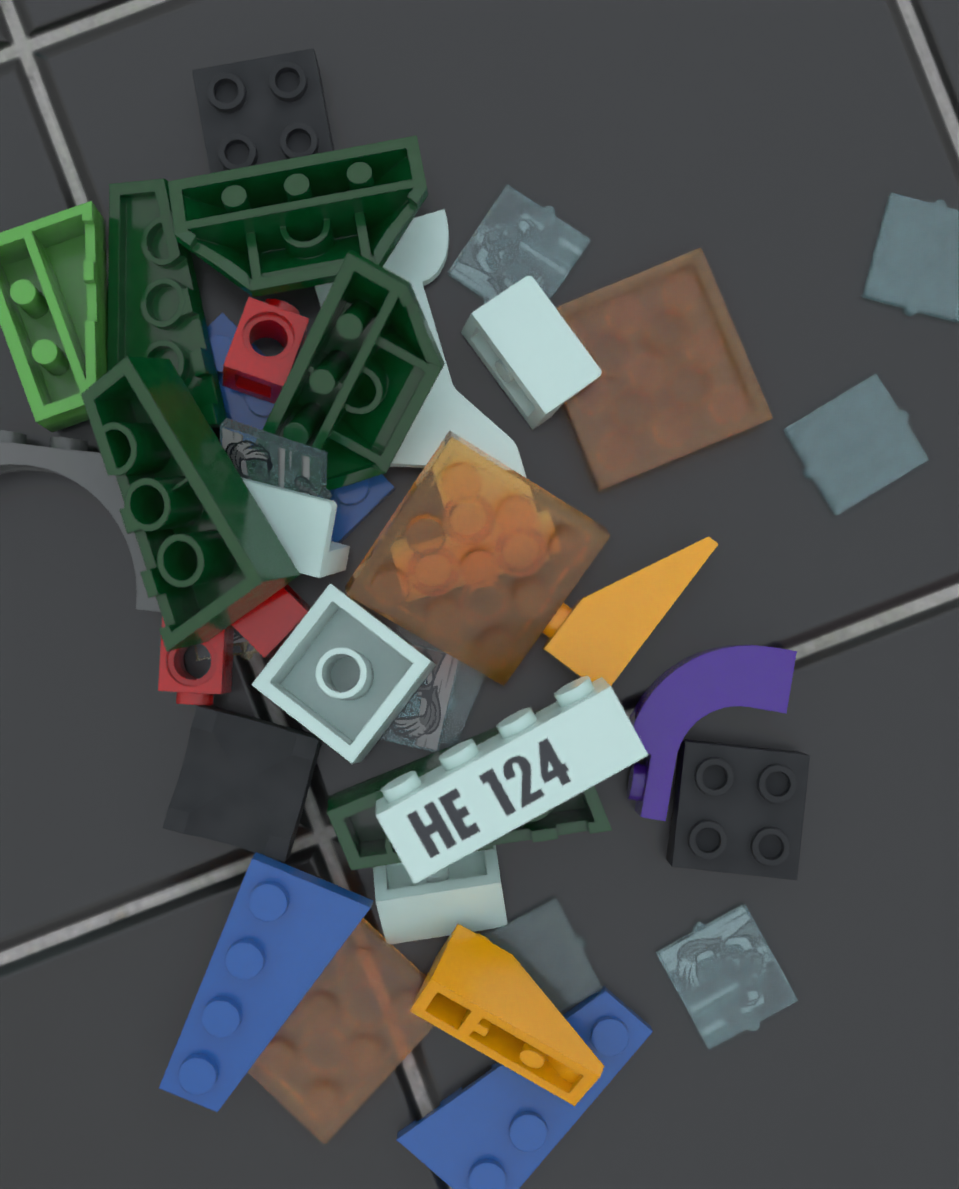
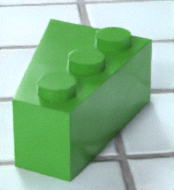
[0,201,108,433]

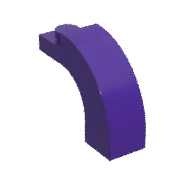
[627,645,797,821]

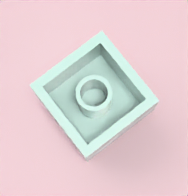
[252,583,436,764]

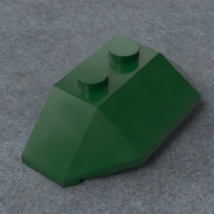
[168,135,428,297]
[246,250,445,494]

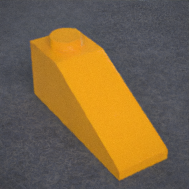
[541,536,718,686]
[410,924,604,1106]

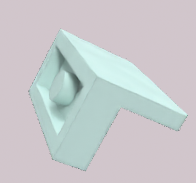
[461,276,602,430]
[241,477,350,578]
[373,845,508,944]

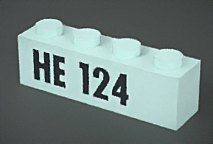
[376,676,648,884]

